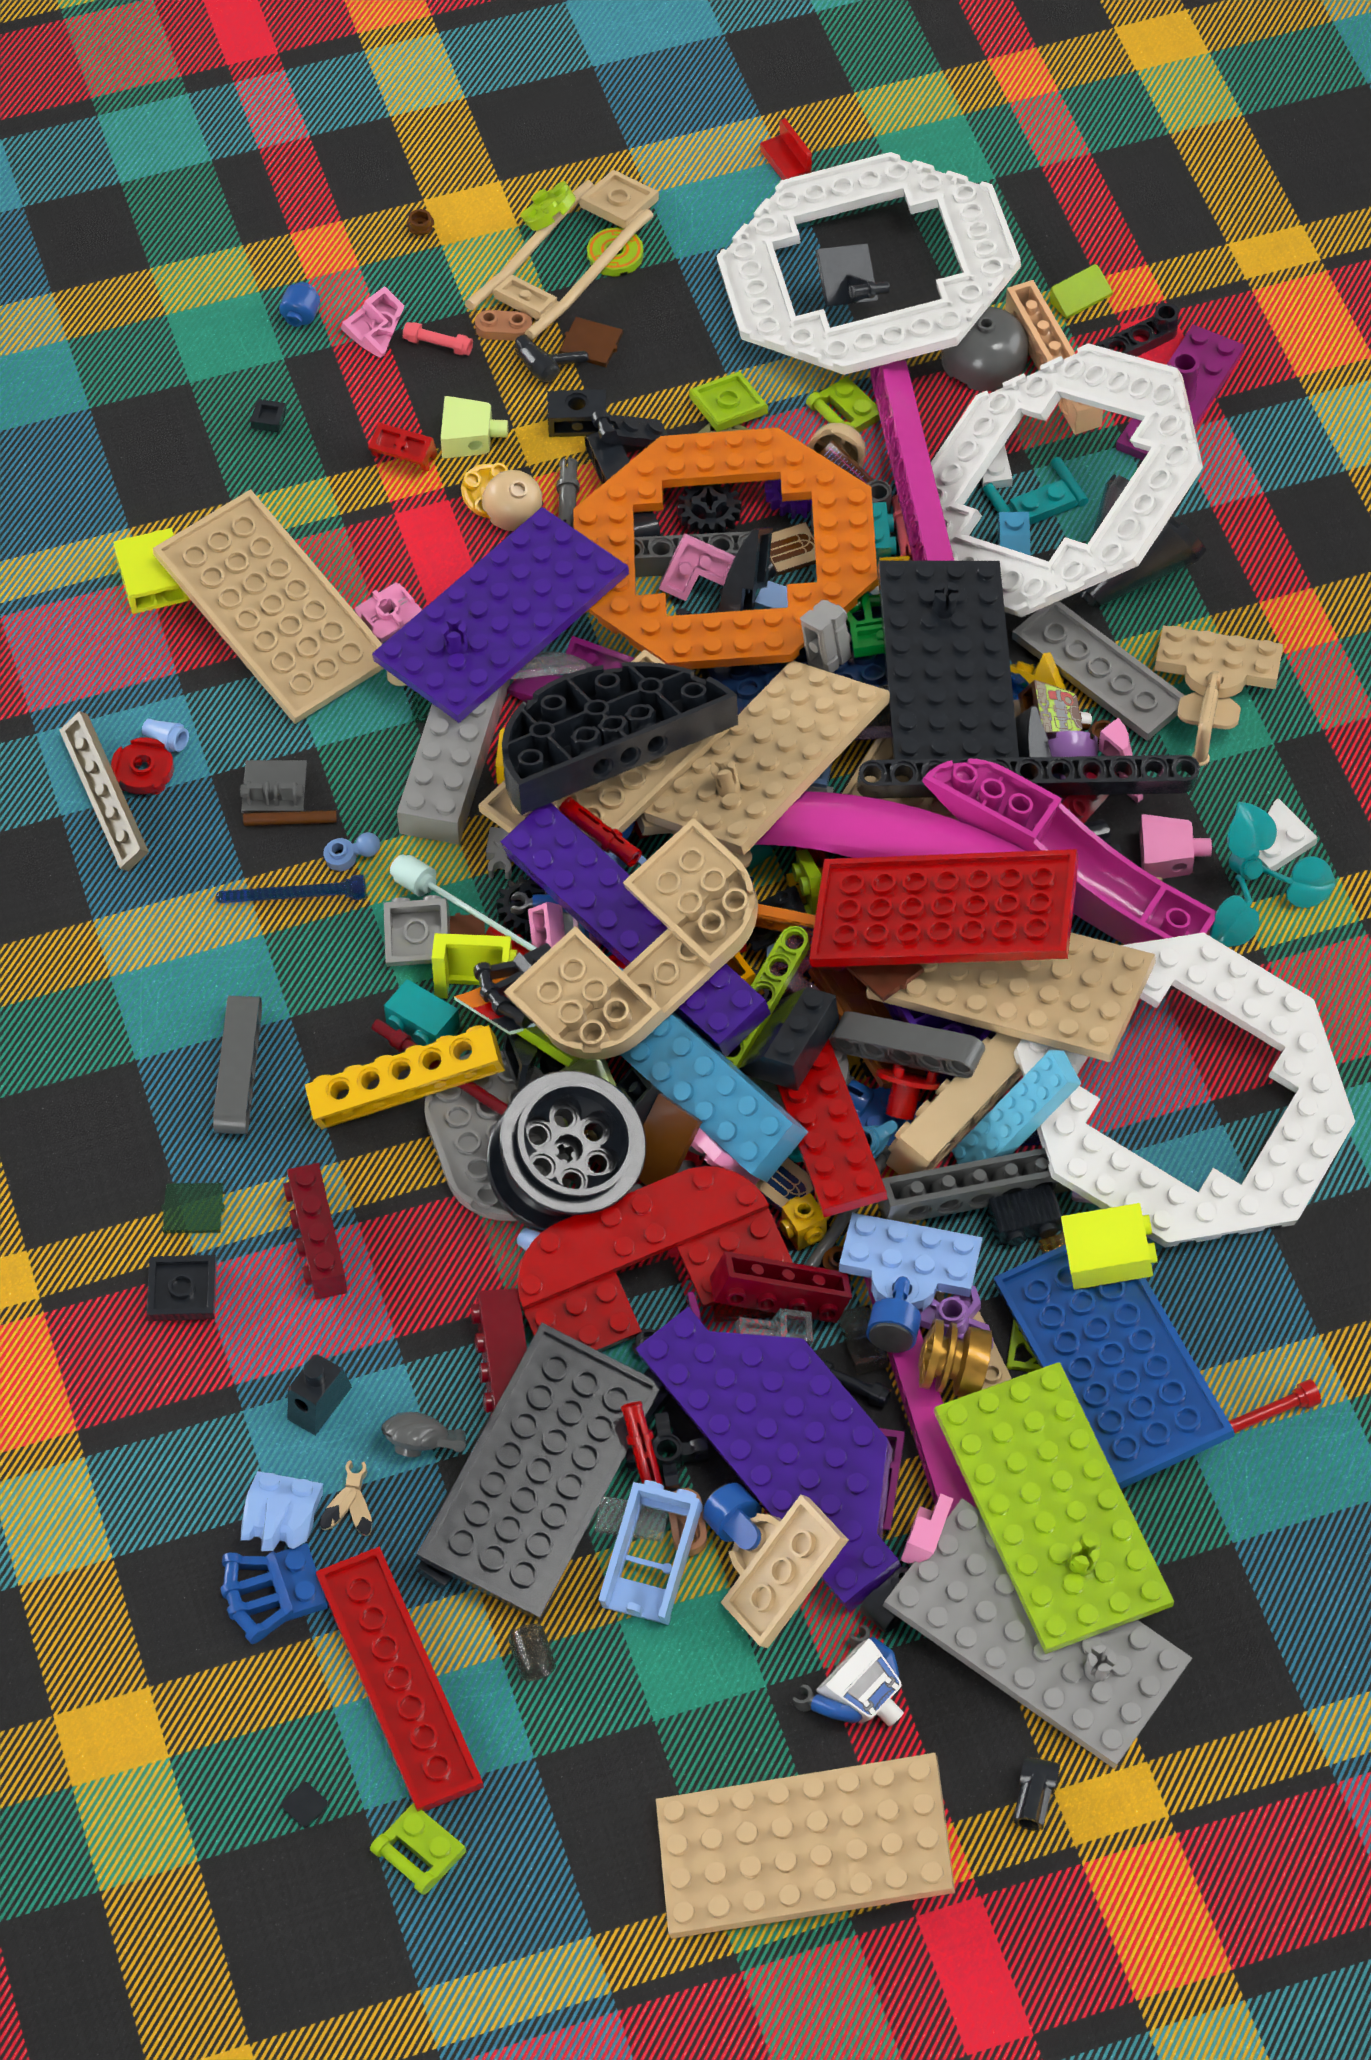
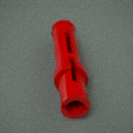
[559,796,642,867]
[621,1401,664,1490]

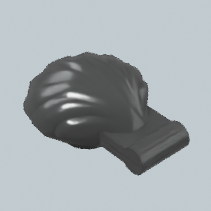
[381,1412,466,1457]

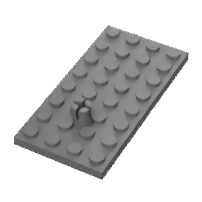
[883,1498,1192,1769]

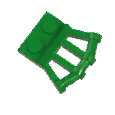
[846,593,884,658]

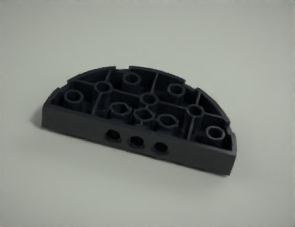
[502,662,738,815]

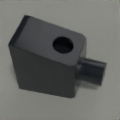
[287,1354,352,1436]

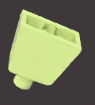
[441,396,508,458]

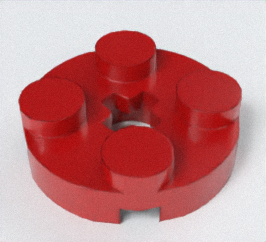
[111,737,174,795]

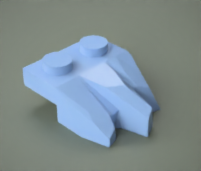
[241,1471,323,1551]

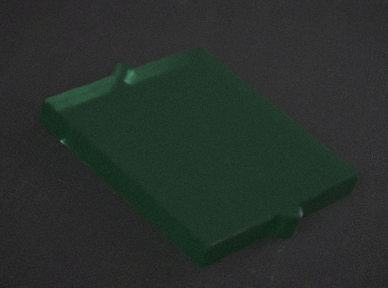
[161,1183,226,1234]

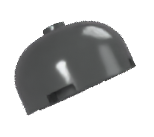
[941,306,1029,391]

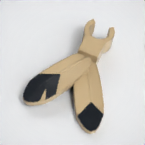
[320,1460,372,1536]

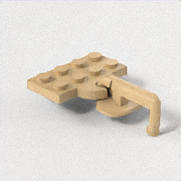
[1154,625,1283,766]

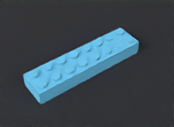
[952,1050,1082,1164]

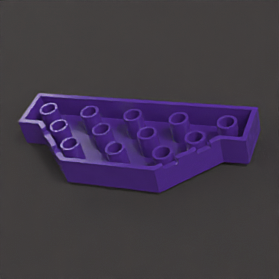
[635,1307,902,1613]

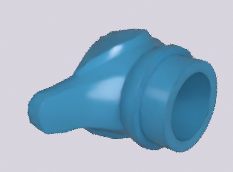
[862,1120,898,1159]

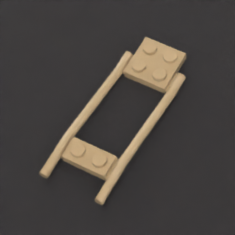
[465,170,659,340]

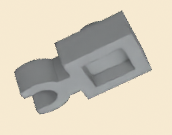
[486,827,513,880]

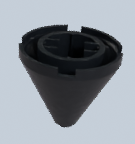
[1079,474,1206,607]

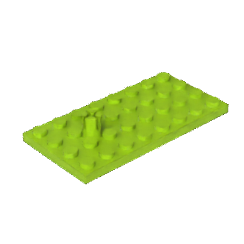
[934,1362,1174,1654]

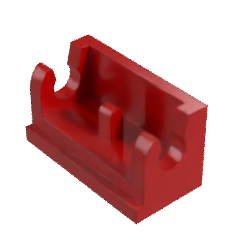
[368,422,438,472]

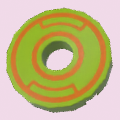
[587,227,644,277]

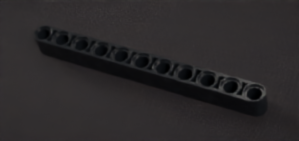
[856,755,1200,799]

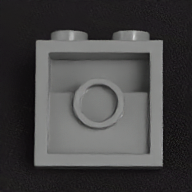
[384,895,450,967]

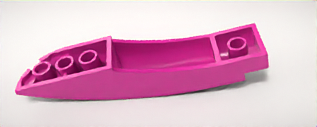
[922,758,1217,945]

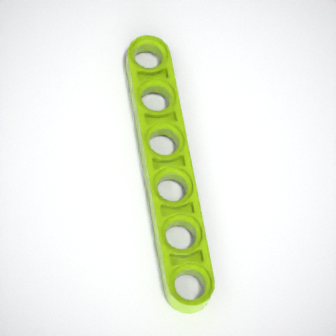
[726,926,810,1069]

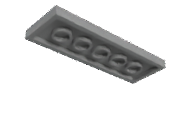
[1012,601,1185,741]

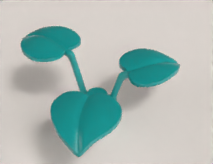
[1209,802,1336,947]

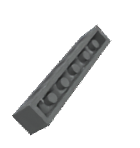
[877,1148,1072,1223]

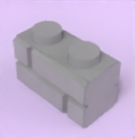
[800,600,852,673]

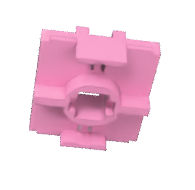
[354,582,422,643]

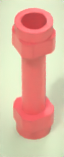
[403,322,473,356]

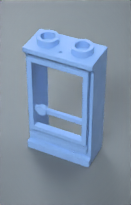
[598,1480,703,1625]

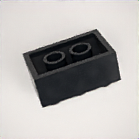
[739,987,840,1091]

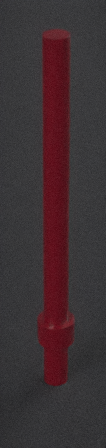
[371,1019,508,1116]

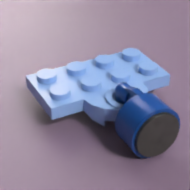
[839,1212,983,1353]

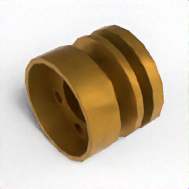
[918,1319,992,1397]

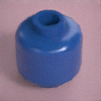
[279,282,320,327]

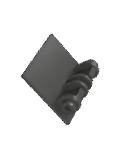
[240,760,307,812]

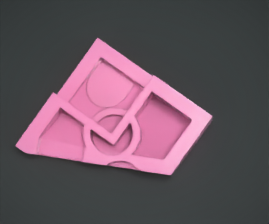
[341,286,404,358]
[1098,718,1143,803]
[900,1494,954,1564]

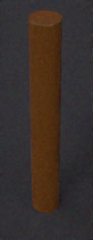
[243,810,337,826]

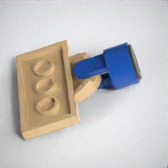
[702,1483,849,1648]

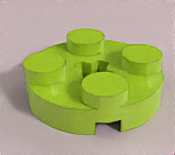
[520,181,576,231]

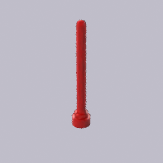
[1229,1379,1322,1433]

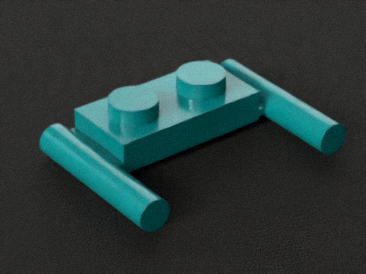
[983,457,1089,525]

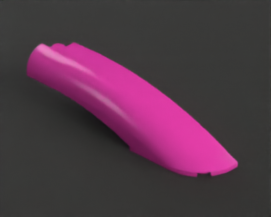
[755,791,1025,858]

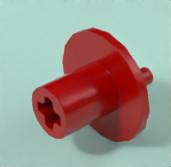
[876,1064,940,1120]

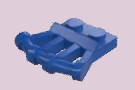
[220,1543,328,1644]

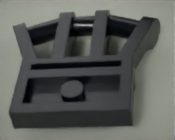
[473,943,551,1029]

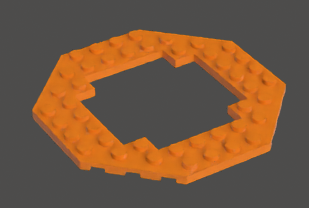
[573,427,878,669]

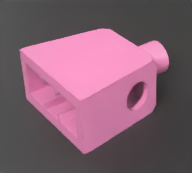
[1139,814,1212,879]

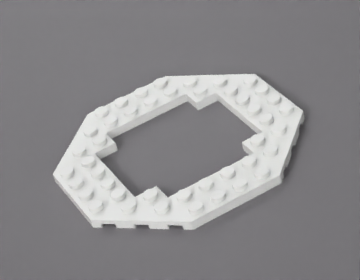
[717,152,1021,375]
[931,344,1203,617]
[1014,933,1355,1248]

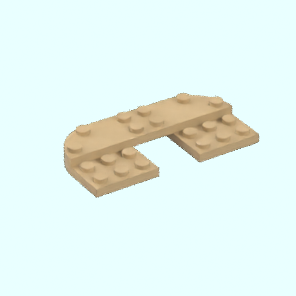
[504,818,758,1060]

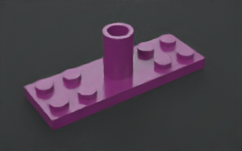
[1116,324,1245,460]

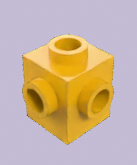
[779,1193,829,1251]

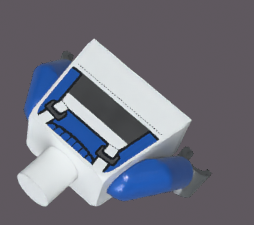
[793,1625,904,1727]

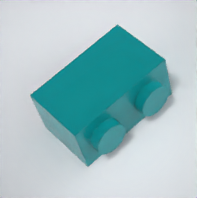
[384,979,460,1046]

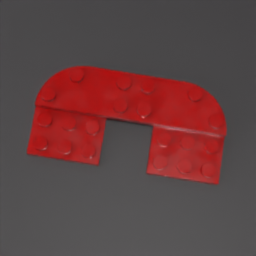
[518,1166,793,1352]

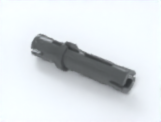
[556,457,580,528]

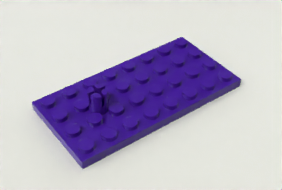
[372,507,629,723]

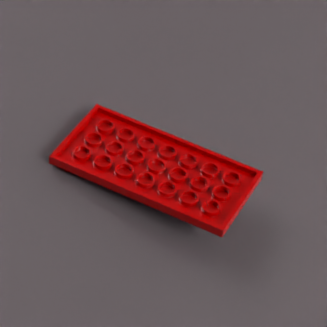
[809,849,1079,967]

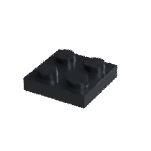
[147,1255,217,1321]

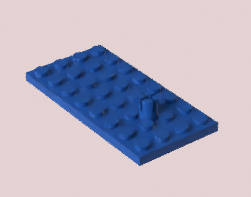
[993,1244,1235,1489]

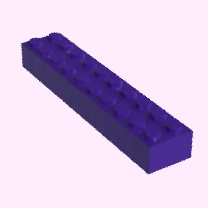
[500,803,771,1057]

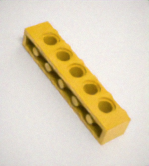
[305,1025,505,1130]

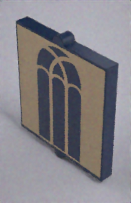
[755,1157,814,1213]

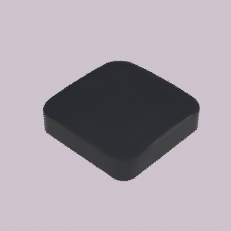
[282,1782,328,1828]

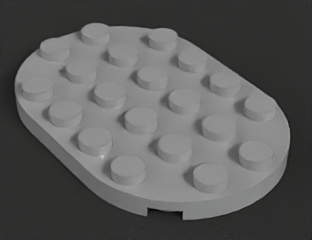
[425,1051,571,1221]

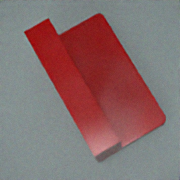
[760,118,812,180]

